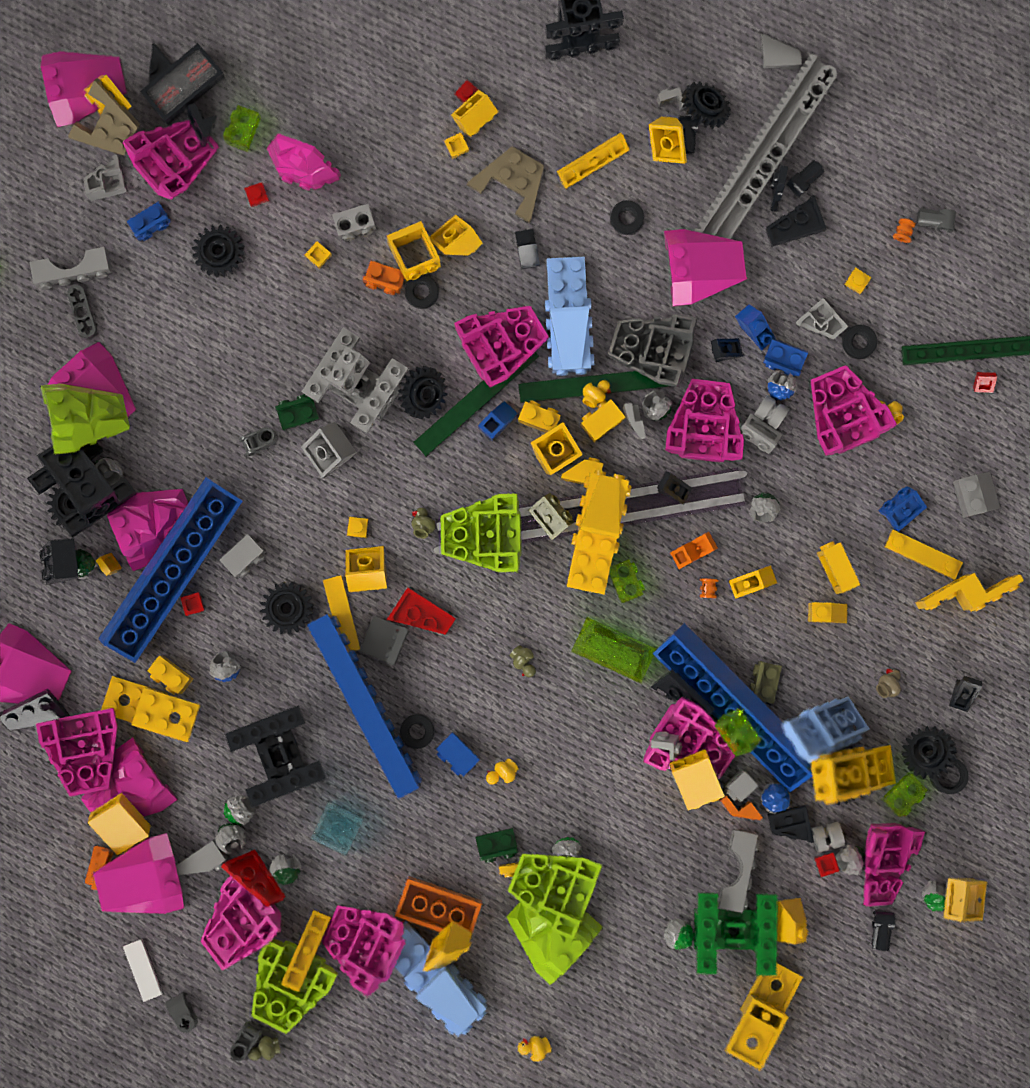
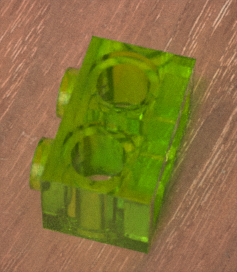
[223,105,261,152]
[609,559,645,604]
[714,708,761,757]
[880,772,928,818]

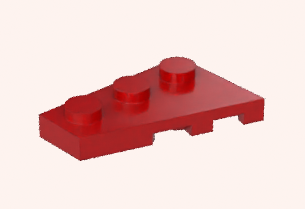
[387,587,456,635]
[221,849,286,907]

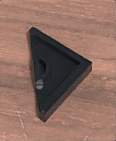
[149,43,172,83]

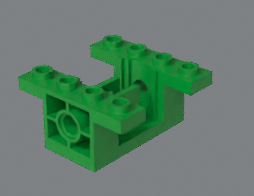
[693,892,777,976]

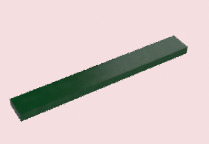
[901,336,1030,366]
[413,352,539,457]
[518,371,671,403]

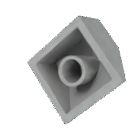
[301,422,357,478]
[953,472,1000,518]

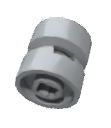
[754,394,790,429]
[811,821,845,853]

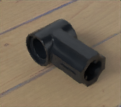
[678,115,698,154]
[786,160,824,198]
[871,910,895,951]

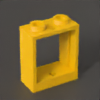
[386,221,441,281]
[817,541,861,594]
[944,878,987,922]

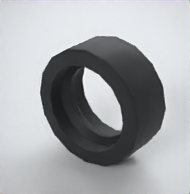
[929,759,969,794]

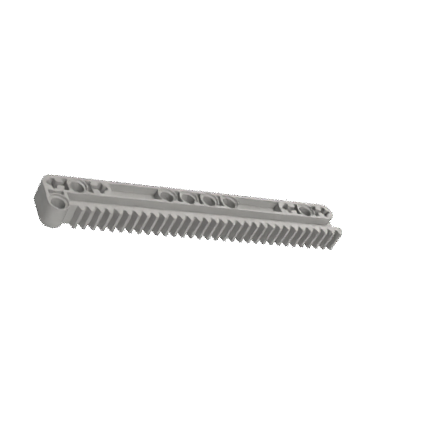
[694,54,837,239]

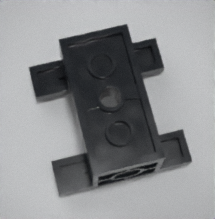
[544,0,624,61]
[27,442,137,538]
[225,705,327,808]

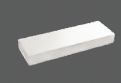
[123,939,163,1002]

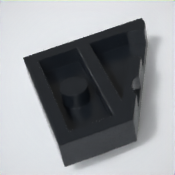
[770,165,788,212]
[767,805,814,843]

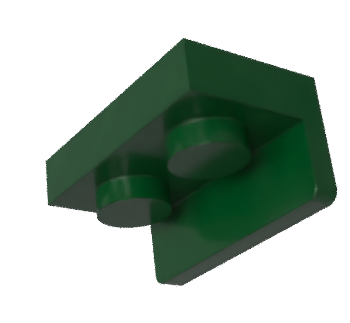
[275,394,320,431]
[475,828,518,863]

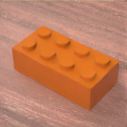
[395,876,482,932]

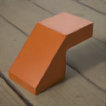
[670,532,718,569]
[719,795,763,820]

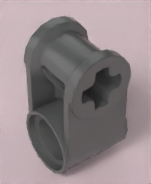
[239,427,278,457]
[165,992,198,1033]
[230,1021,263,1061]

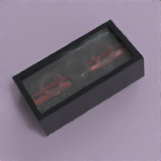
[140,43,225,125]

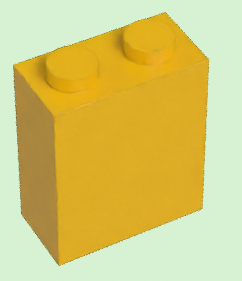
[669,749,725,810]
[87,793,151,855]

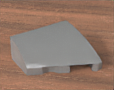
[761,34,802,70]
[83,154,127,201]
[795,298,848,339]
[622,403,646,439]

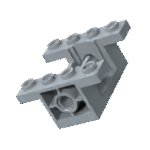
[301,327,409,434]

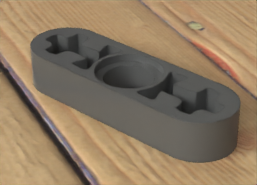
[67,285,97,339]

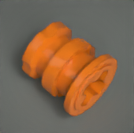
[893,219,916,243]
[700,578,719,598]

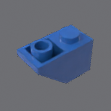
[735,304,776,350]
[478,401,518,442]

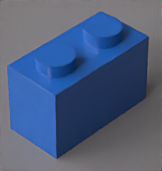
[436,732,480,777]

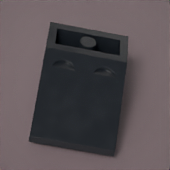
[39,538,78,585]

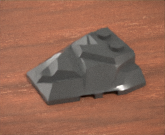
[608,314,697,387]

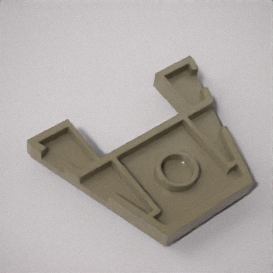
[68,78,140,156]
[467,146,544,223]

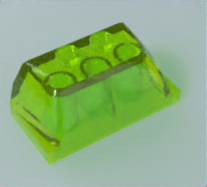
[571,617,656,684]

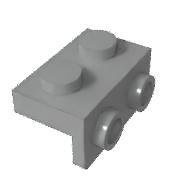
[740,414,782,454]

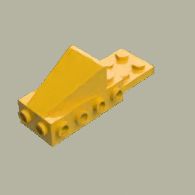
[566,470,631,595]
[811,745,896,804]

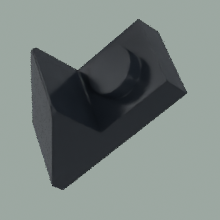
[187,103,217,147]
[515,229,540,270]
[710,338,743,363]
[657,471,692,505]
[949,676,983,712]

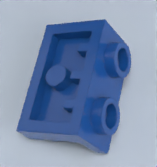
[126,201,171,241]
[763,338,808,377]
[878,486,927,532]

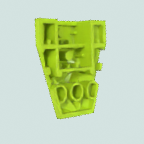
[41,384,130,454]
[441,494,522,572]
[508,853,602,940]
[506,902,603,985]
[251,939,338,1034]

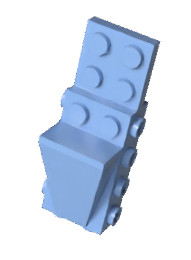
[545,257,594,376]
[782,696,870,764]
[395,920,487,1036]

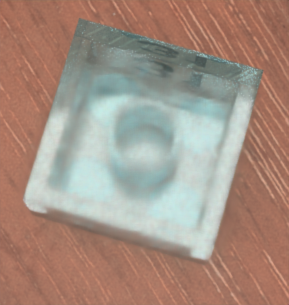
[311,801,365,856]

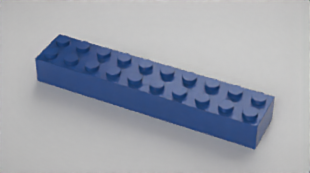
[98,477,243,663]
[307,614,422,799]
[653,623,819,792]

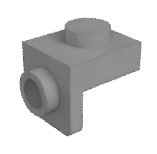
[657,87,684,111]
[651,732,682,761]

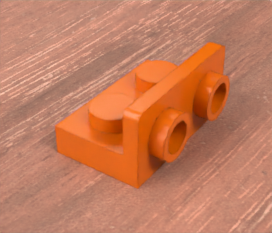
[362,260,405,296]
[85,845,113,890]

